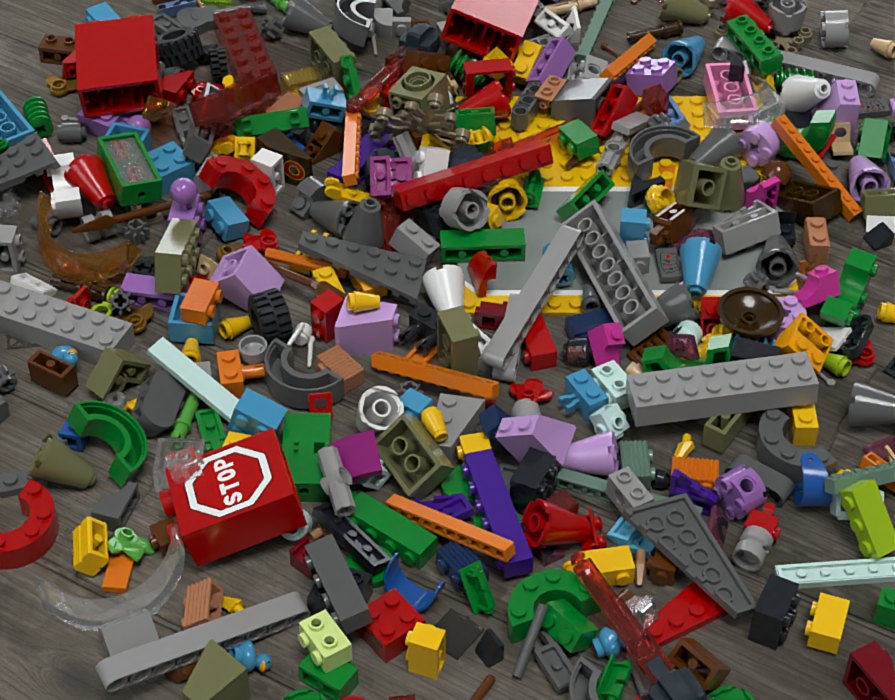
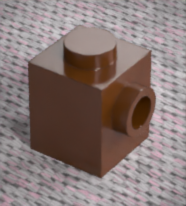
[148,518,186,560]
[646,548,679,587]

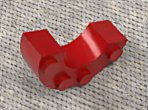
[198,155,276,229]
[0,479,59,570]

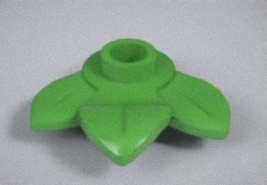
[108,527,155,562]

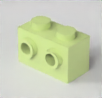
[297,609,353,673]

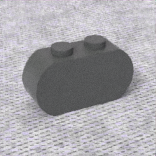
[131,370,185,437]

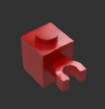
[743,502,781,543]

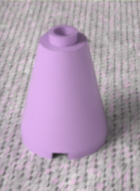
[849,155,890,203]
[560,431,619,477]

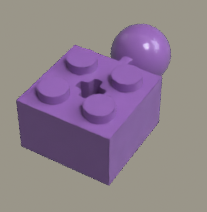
[607,57,678,97]
[77,109,151,137]
[167,177,206,247]

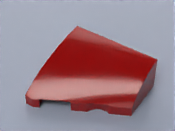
[467,251,497,297]

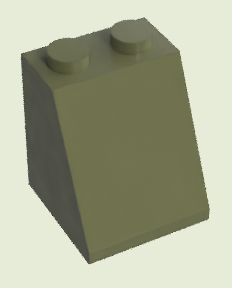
[673,159,728,210]
[182,639,251,700]

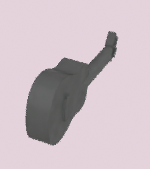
[177,2,267,35]

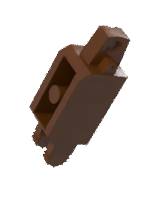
[649,202,703,246]

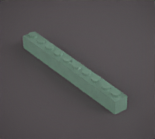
[575,0,616,64]
[825,461,895,495]
[556,467,703,517]

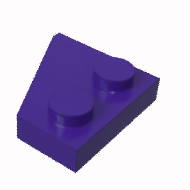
[669,469,718,518]
[412,493,475,534]

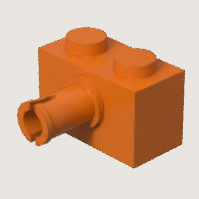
[216,349,265,400]

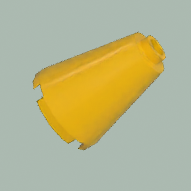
[487,176,528,221]

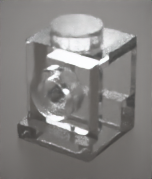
[164,446,205,485]

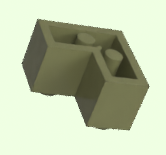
[85,347,151,399]

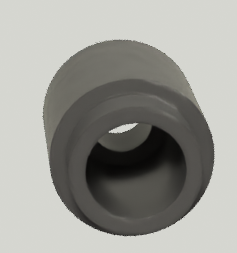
[57,122,87,143]

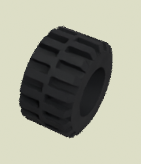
[157,27,204,68]
[248,288,293,346]

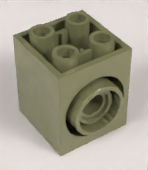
[388,66,451,126]

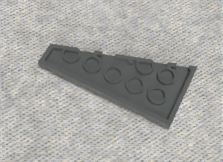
[0,132,61,191]
[298,231,427,306]
[622,493,756,619]

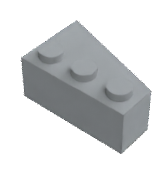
[712,199,781,255]
[430,393,485,464]

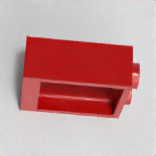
[463,58,516,101]

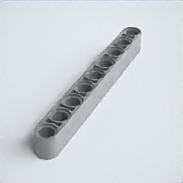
[711,36,880,97]
[482,224,584,371]
[95,592,311,692]

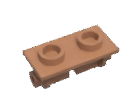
[534,75,567,109]

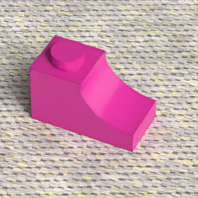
[744,176,781,210]
[792,265,841,308]
[587,322,626,367]

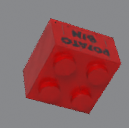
[355,588,425,663]

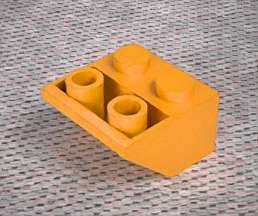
[774,313,834,374]

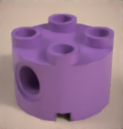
[711,464,767,521]

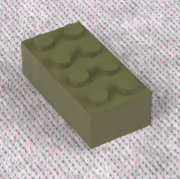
[155,218,201,295]

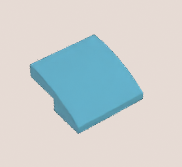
[607,516,657,559]

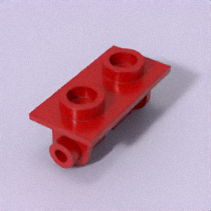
[580,507,607,551]

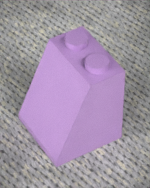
[811,79,861,142]
[209,245,285,311]
[334,296,401,357]
[495,415,576,467]

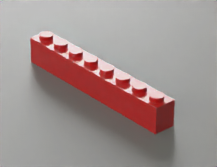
[391,139,554,211]

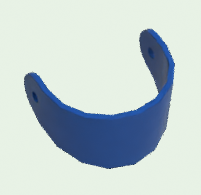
[792,452,833,507]
[383,552,445,612]

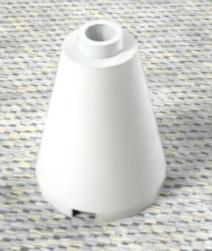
[780,75,831,112]
[422,264,465,312]
[356,386,404,433]

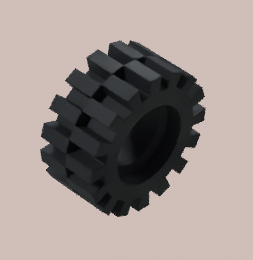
[208,47,228,83]

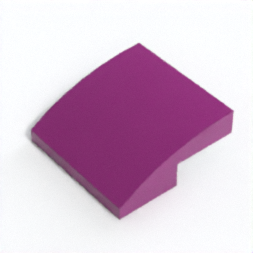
[370,155,413,199]
[328,430,382,485]

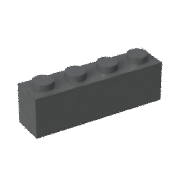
[304,534,373,635]

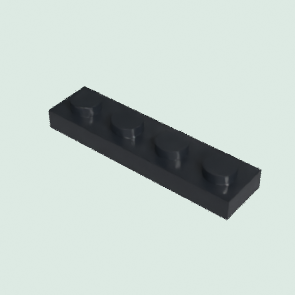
[312,502,391,574]

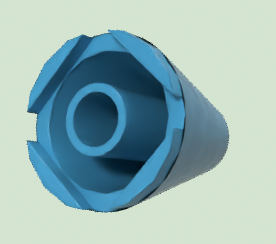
[661,36,706,77]
[680,237,722,298]

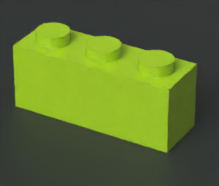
[839,480,895,559]

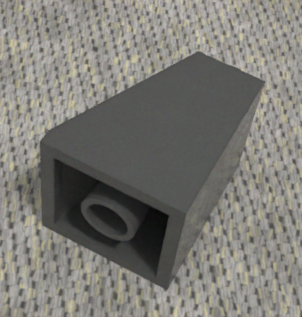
[550,77,612,128]

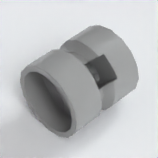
[80,209,117,243]
[238,335,268,371]
[732,525,773,572]

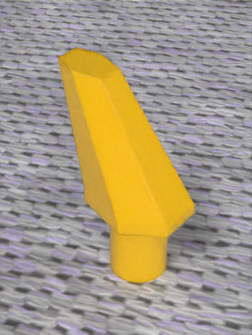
[674,434,695,457]
[221,596,245,614]

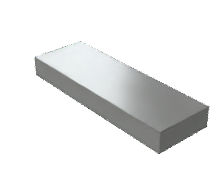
[611,111,651,136]

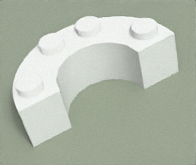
[46,152,84,220]

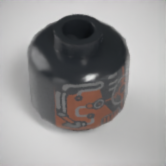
[563,337,594,366]

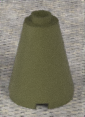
[658,0,711,25]
[715,156,745,213]
[27,433,97,489]

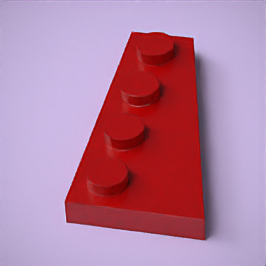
[637,581,729,652]

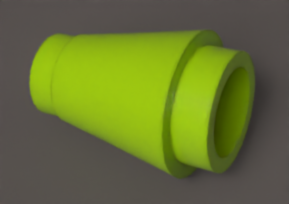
[823,353,852,377]

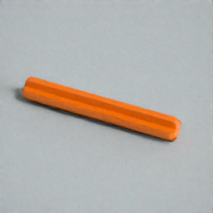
[264,248,348,279]

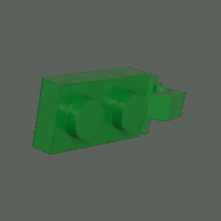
[339,55,363,109]
[194,408,226,452]

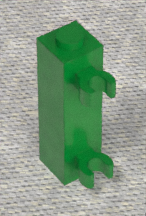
[232,107,310,137]

